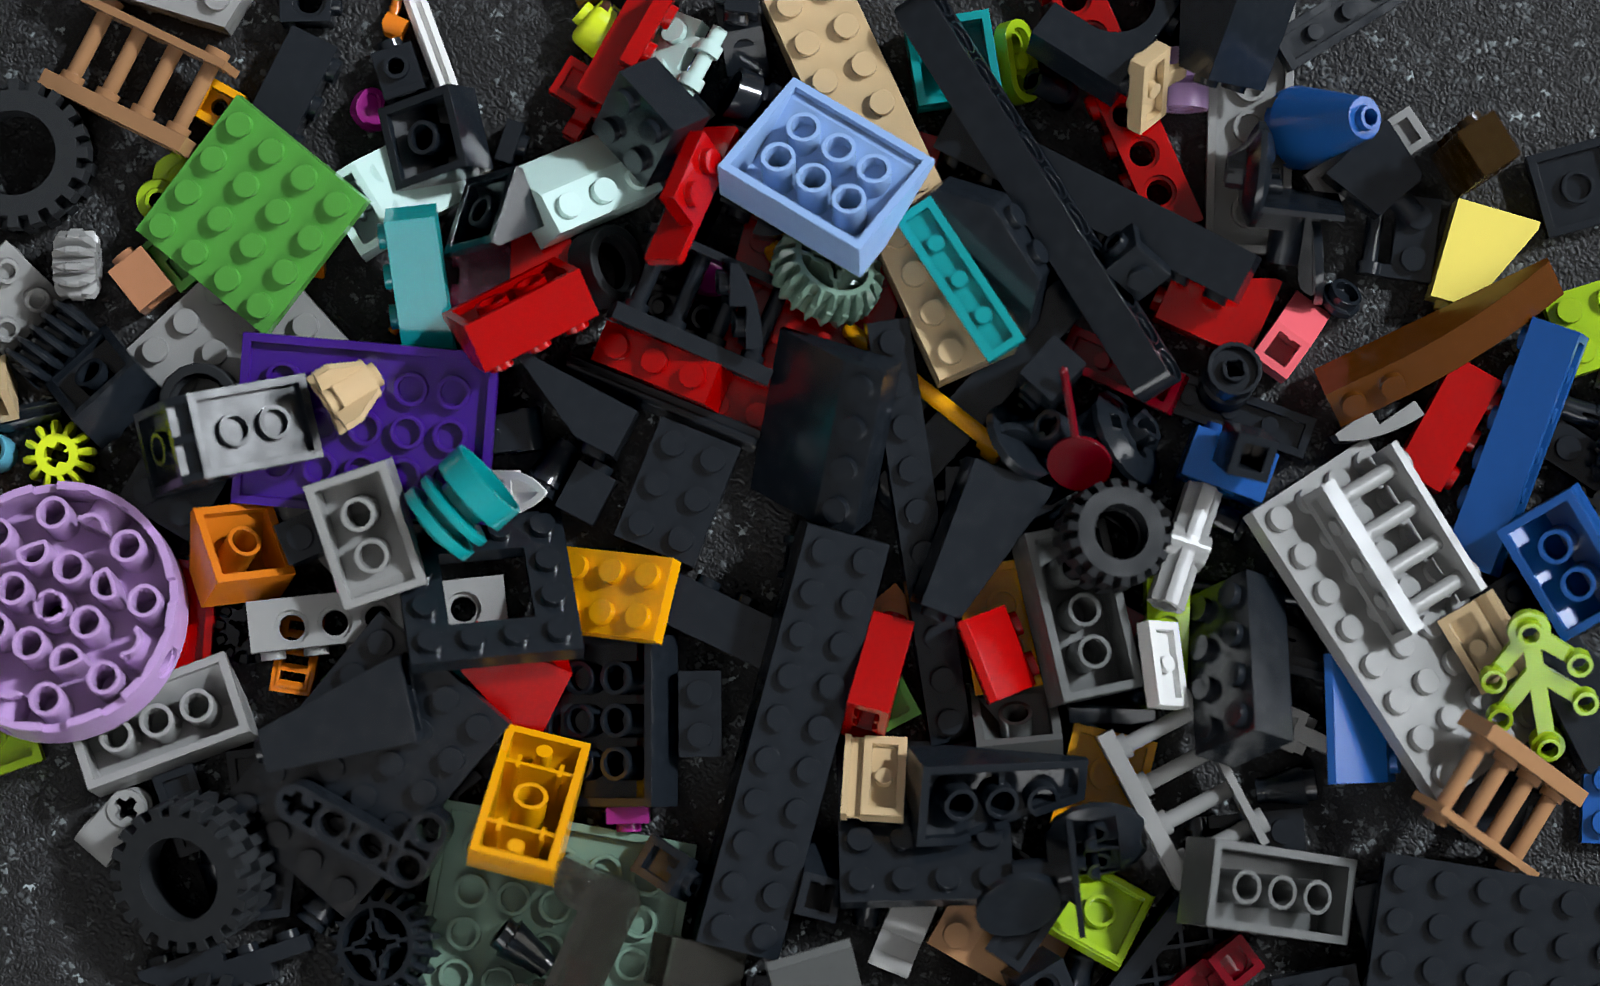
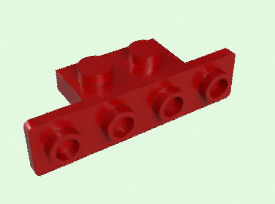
[577,0,679,105]
[644,126,740,265]

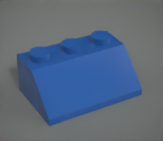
[1496,482,1600,642]
[1324,654,1402,784]

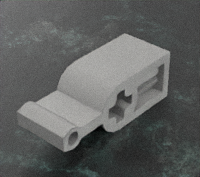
[867,906,937,979]

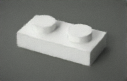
[1136,620,1189,710]

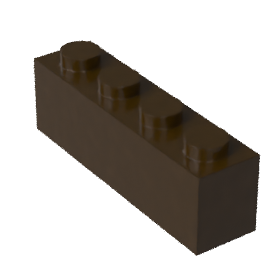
[1431,110,1522,199]

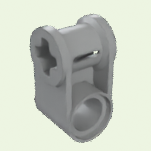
[74,786,154,868]

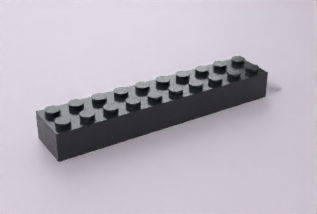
[688,520,890,960]

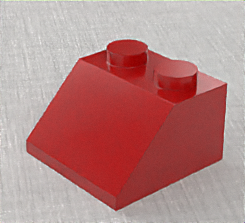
[956,605,1040,704]

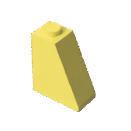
[1424,198,1540,310]

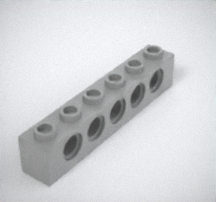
[246,575,508,662]

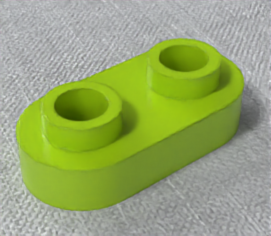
[994,19,1038,105]

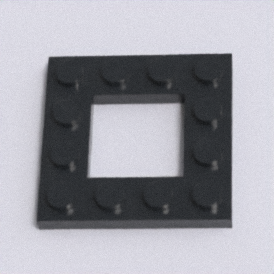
[399,509,585,674]

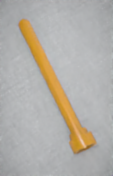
[842,324,1001,465]

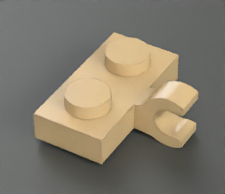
[1126,40,1187,135]

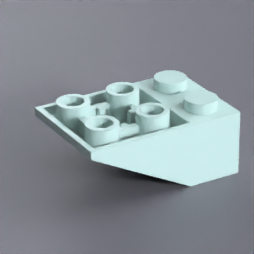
[336,145,466,262]

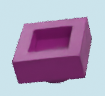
[606,807,651,832]

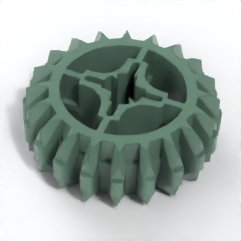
[769,233,885,329]

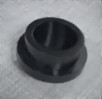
[1322,279,1362,319]

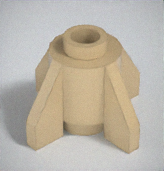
[306,359,385,435]

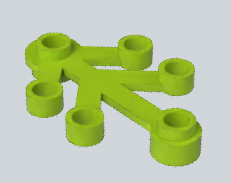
[1479,609,1599,762]

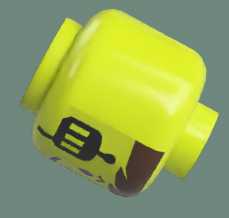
[572,0,621,59]

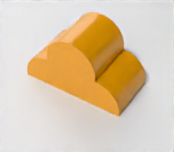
[466,724,591,888]

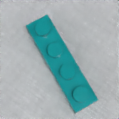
[898,196,1025,365]

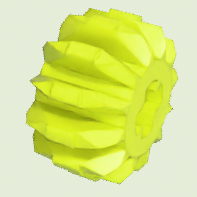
[23,420,97,485]

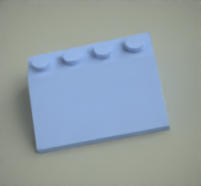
[717,77,935,278]

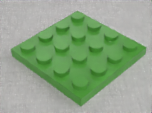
[135,95,372,333]

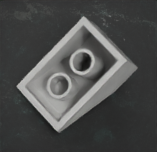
[303,457,427,611]

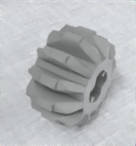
[51,228,103,301]

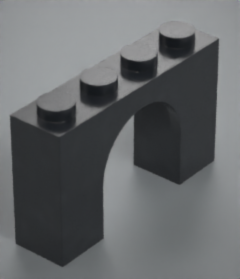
[1026,0,1180,107]

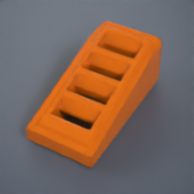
[269,615,327,697]

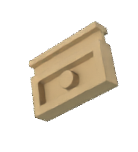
[1437,588,1526,695]
[840,734,908,823]

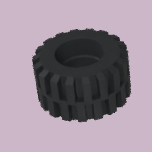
[1052,479,1172,594]

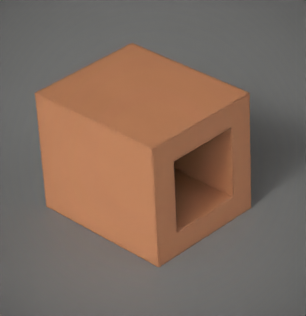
[108,246,178,316]

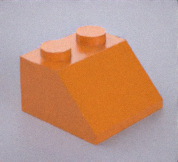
[189,503,296,608]

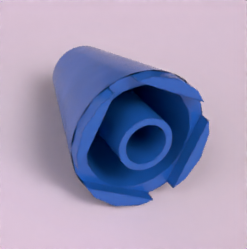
[1264,85,1381,171]

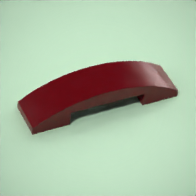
[1162,932,1265,986]

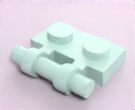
[653,12,728,96]

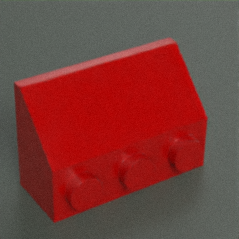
[441,257,599,373]

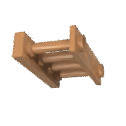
[38,0,240,159]
[1411,709,1589,876]

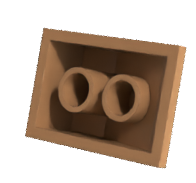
[925,905,1070,986]

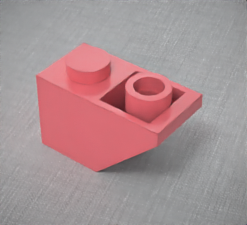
[1254,291,1331,384]

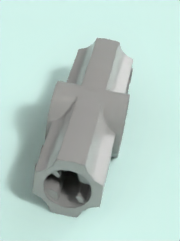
[1146,480,1222,614]

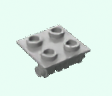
[0,240,65,357]

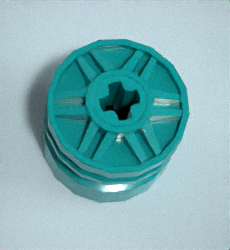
[404,445,521,561]

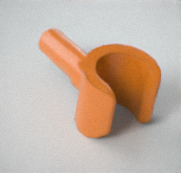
[382,0,410,40]

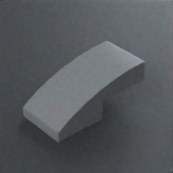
[1330,401,1425,444]

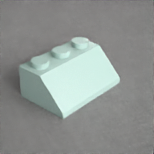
[519,134,663,250]

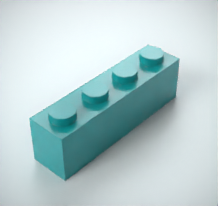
[377,203,457,349]

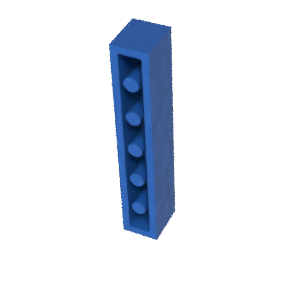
[1450,317,1589,578]

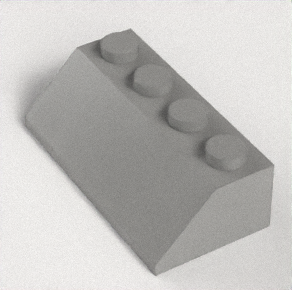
[73,651,258,798]

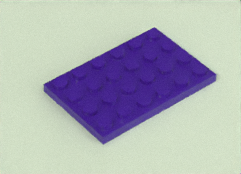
[231,331,499,525]

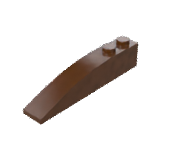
[1314,258,1564,427]

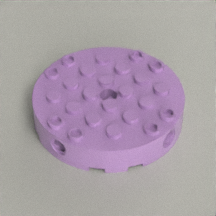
[0,481,189,744]

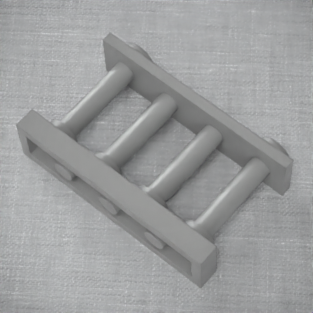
[1302,440,1487,645]
[1094,689,1271,890]

